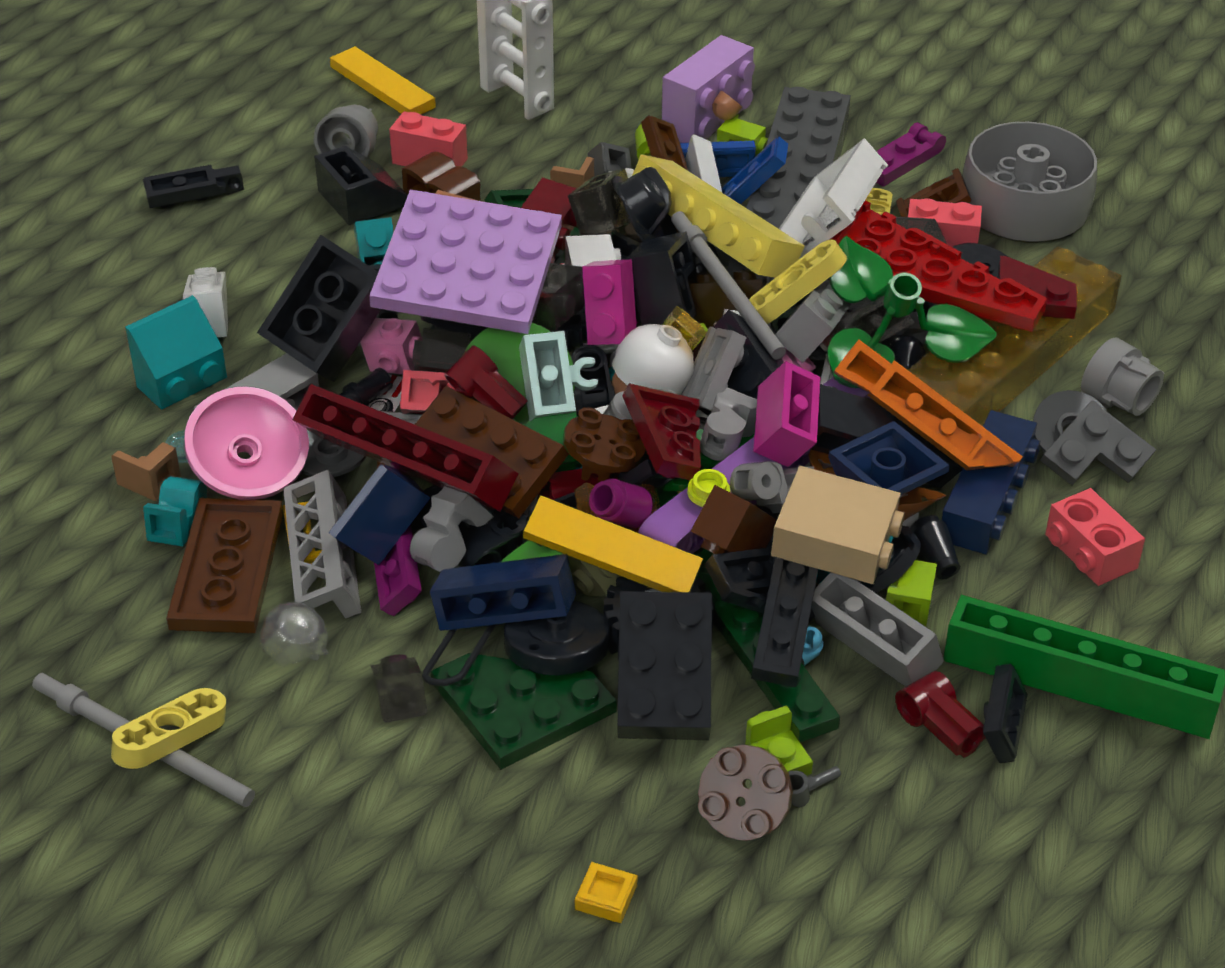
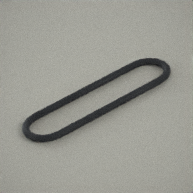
[422,624,496,686]

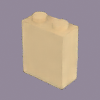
[771,465,905,584]

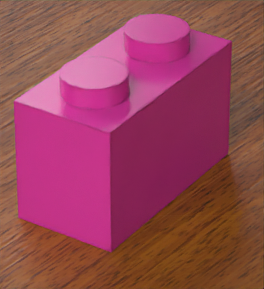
[582,259,637,345]
[753,361,820,467]

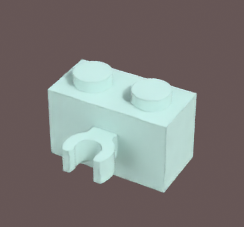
[519,331,598,421]

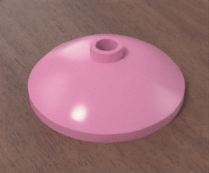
[184,387,309,500]

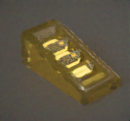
[662,306,707,350]

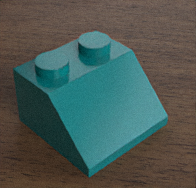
[125,295,227,410]

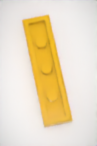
[330,46,436,115]
[523,495,703,592]

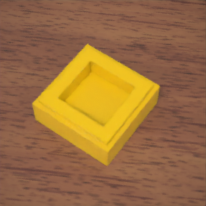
[575,862,638,923]

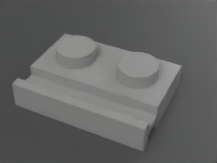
[681,327,747,411]

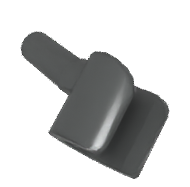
[788,766,841,807]

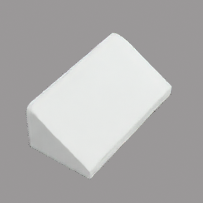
[685,134,722,192]

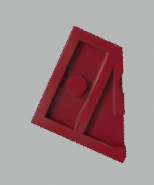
[998,255,1077,319]

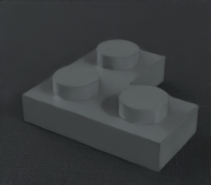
[1040,400,1156,485]

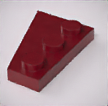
[622,383,701,480]

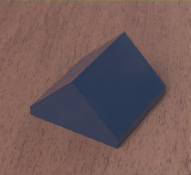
[828,421,949,496]
[328,464,430,565]

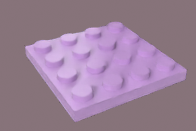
[370,190,562,334]

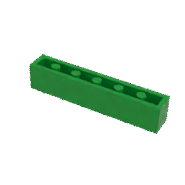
[943,594,1225,739]

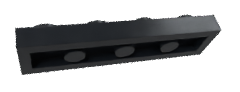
[751,557,818,687]

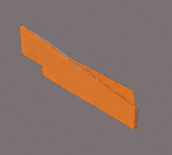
[833,339,1023,470]

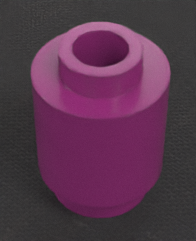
[589,479,652,529]

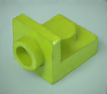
[745,706,813,776]

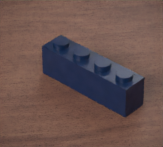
[941,410,1041,555]

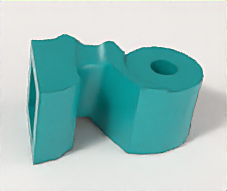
[143,476,207,547]

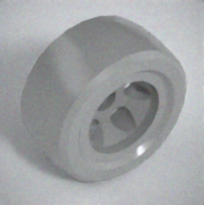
[962,121,1097,242]

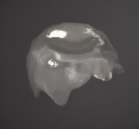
[259,602,329,667]

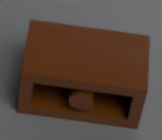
[691,485,777,554]

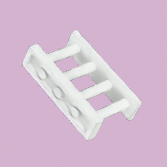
[477,0,554,120]

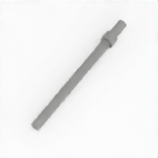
[671,211,786,360]
[32,673,255,807]

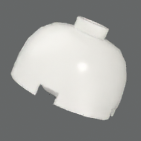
[612,324,694,395]

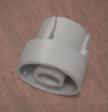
[314,104,378,157]
[1081,337,1165,416]

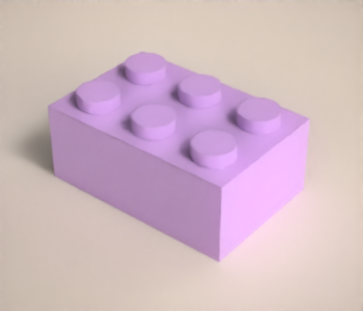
[662,35,755,143]

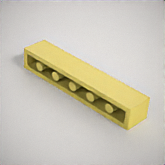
[632,154,805,278]

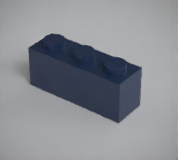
[430,554,576,631]

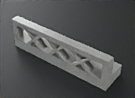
[283,470,361,618]

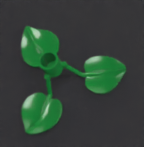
[827,236,997,388]

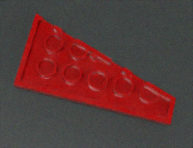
[829,200,1047,332]

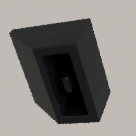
[314,146,408,225]

